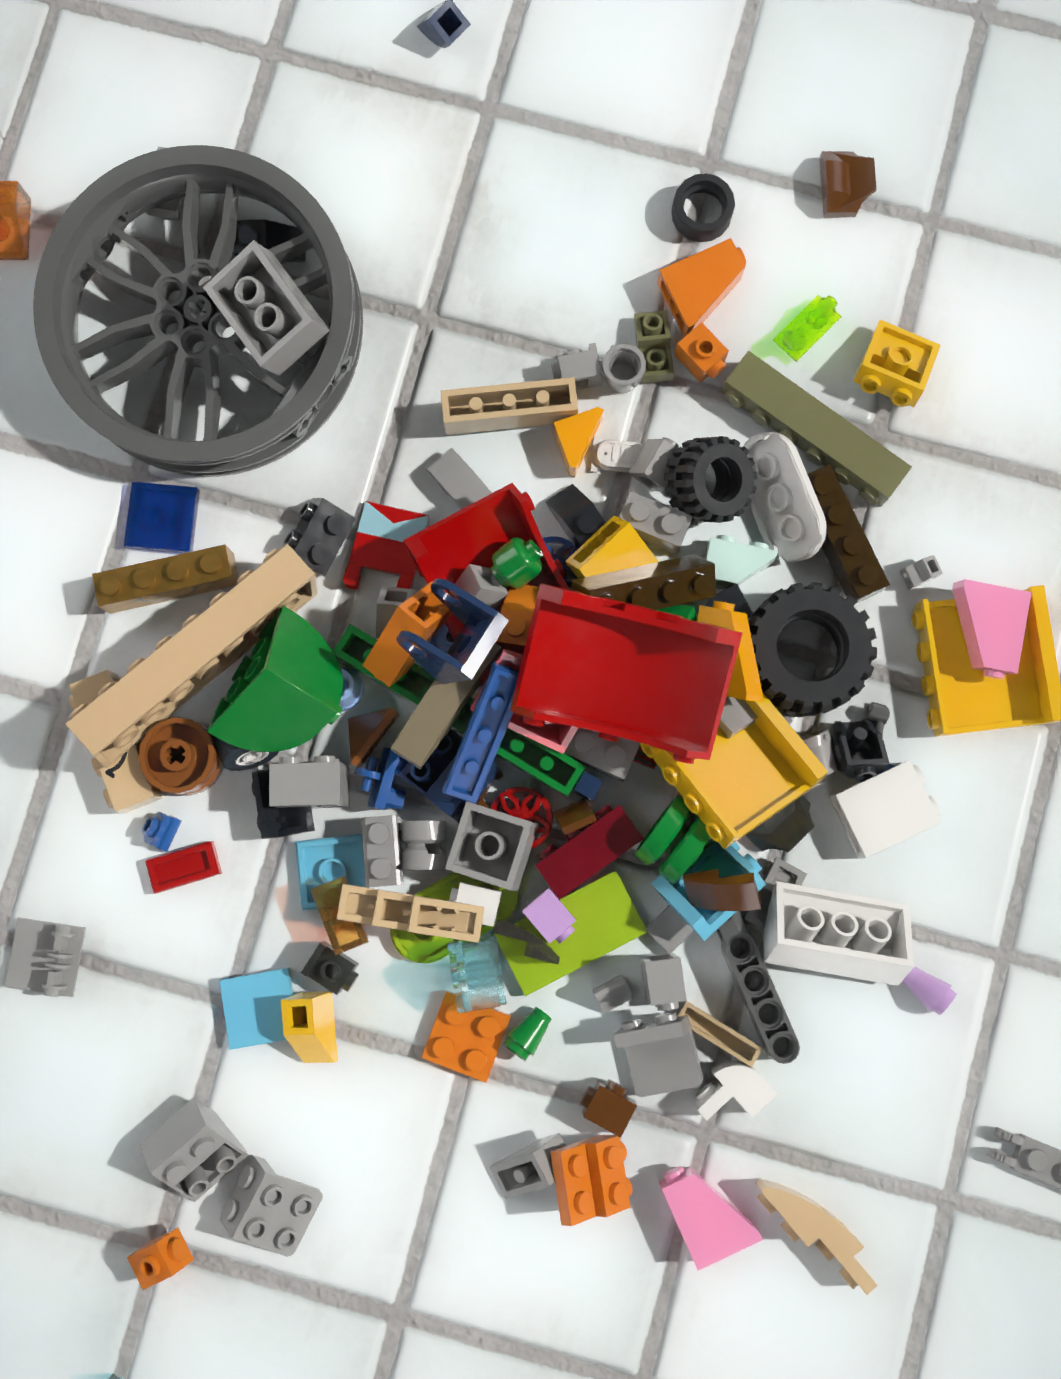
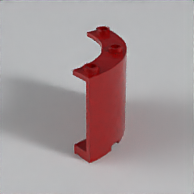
[403,483,570,687]
[510,583,743,764]

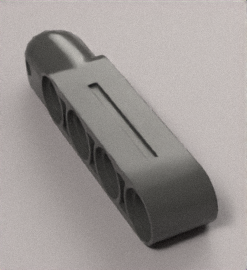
[716,911,800,1064]

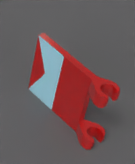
[343,501,430,590]

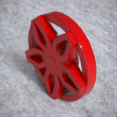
[491,786,553,849]

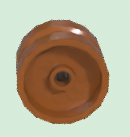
[138,717,223,796]

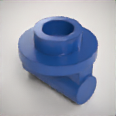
[142,812,182,852]

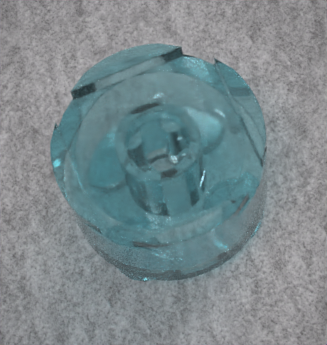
[448,936,507,1014]

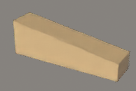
[678,1001,763,1067]

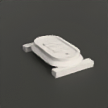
[590,436,644,473]

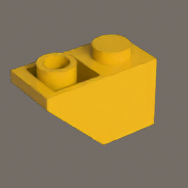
[281,991,338,1063]

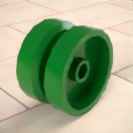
[633,794,710,884]

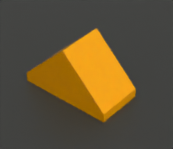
[553,407,604,478]

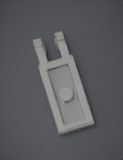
[986,1127,1061,1189]

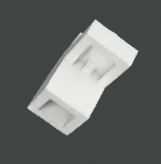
[694,1061,778,1120]

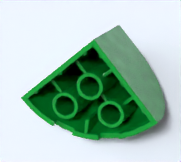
[207,605,343,752]

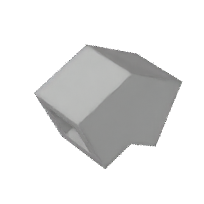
[900,555,943,590]

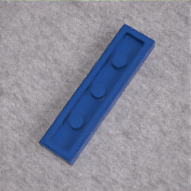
[442,662,519,804]

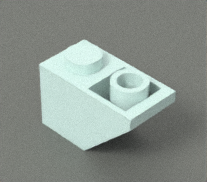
[704,535,777,589]

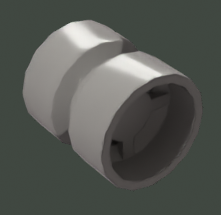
[402,821,446,870]

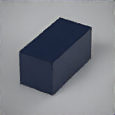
[573,771,603,802]

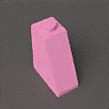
[952,579,1032,679]
[659,1166,763,1270]

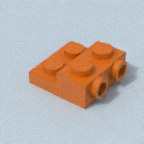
[550,1134,633,1226]

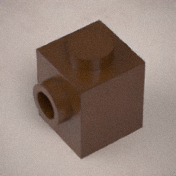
[580,1079,637,1138]

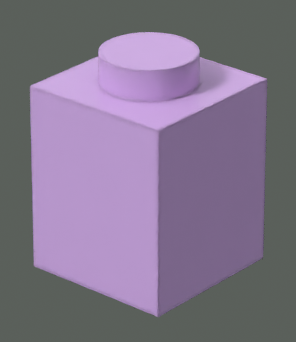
[522,888,576,944]

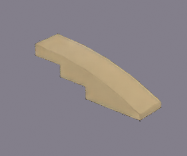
[336,884,485,943]

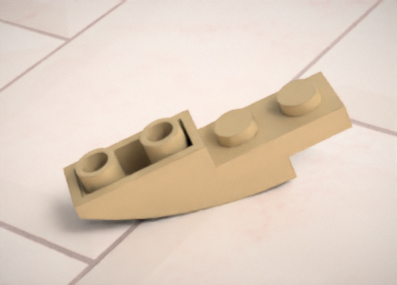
[755,1178,878,1295]

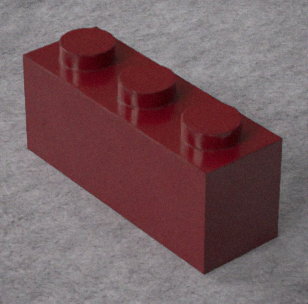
[535,804,644,899]

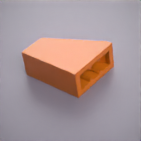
[657,238,746,337]
[362,582,452,687]

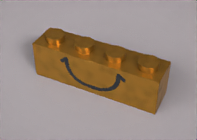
[92,544,239,614]

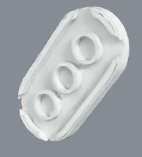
[743,432,826,562]

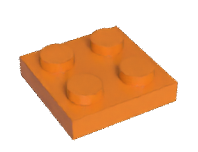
[421,990,511,1083]

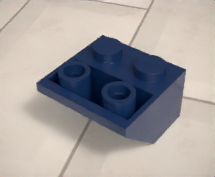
[399,729,502,823]

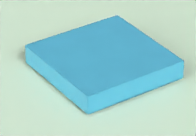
[295,834,370,910]
[219,967,294,1050]

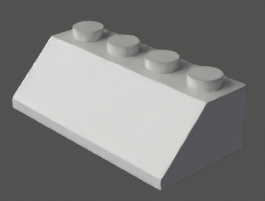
[764,881,915,985]

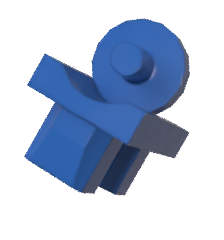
[354,747,408,810]

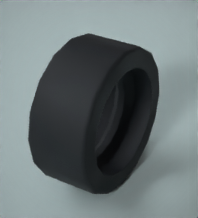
[671,173,735,242]

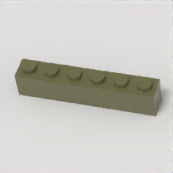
[721,350,912,506]

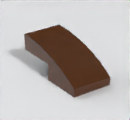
[553,798,597,836]
[683,869,761,911]

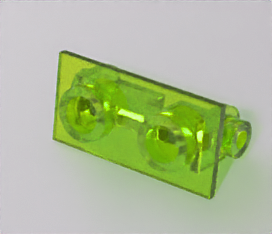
[773,295,842,362]

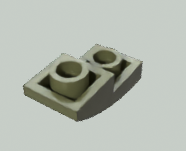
[634,310,675,384]

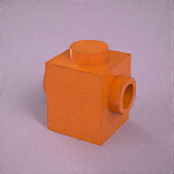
[674,322,729,383]
[127,1228,194,1290]

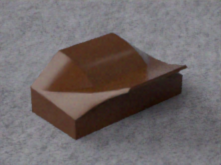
[819,151,877,218]

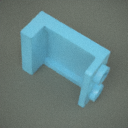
[651,838,766,941]

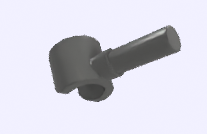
[866,702,890,737]

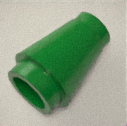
[503,1007,552,1061]

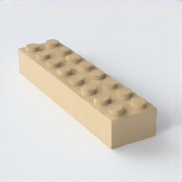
[65,544,318,768]

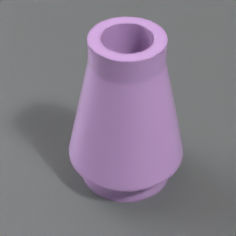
[902,966,957,1015]

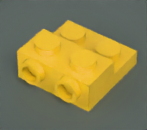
[853,320,941,407]

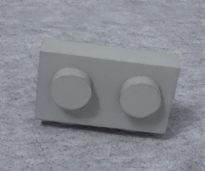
[613,1012,703,1097]
[220,1155,323,1256]

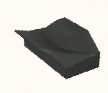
[745,795,815,852]

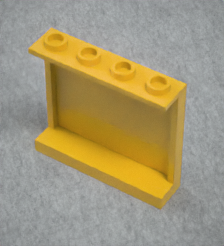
[911,585,1061,737]
[640,693,828,849]

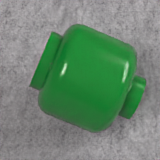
[491,537,543,589]

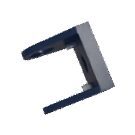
[396,578,509,684]

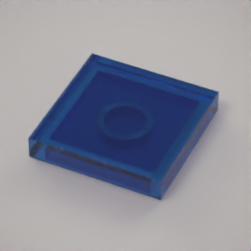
[124,482,200,554]

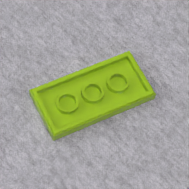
[494,870,647,997]

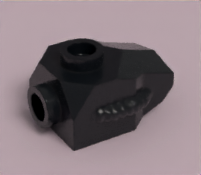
[832,719,889,782]

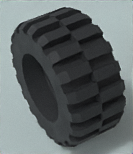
[748,582,877,716]

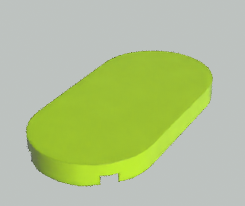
[390,872,518,964]

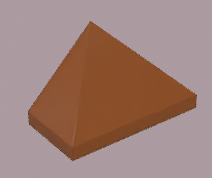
[348,707,400,768]

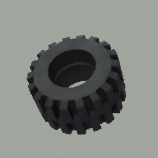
[664,436,757,523]

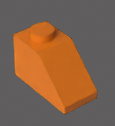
[496,585,539,653]

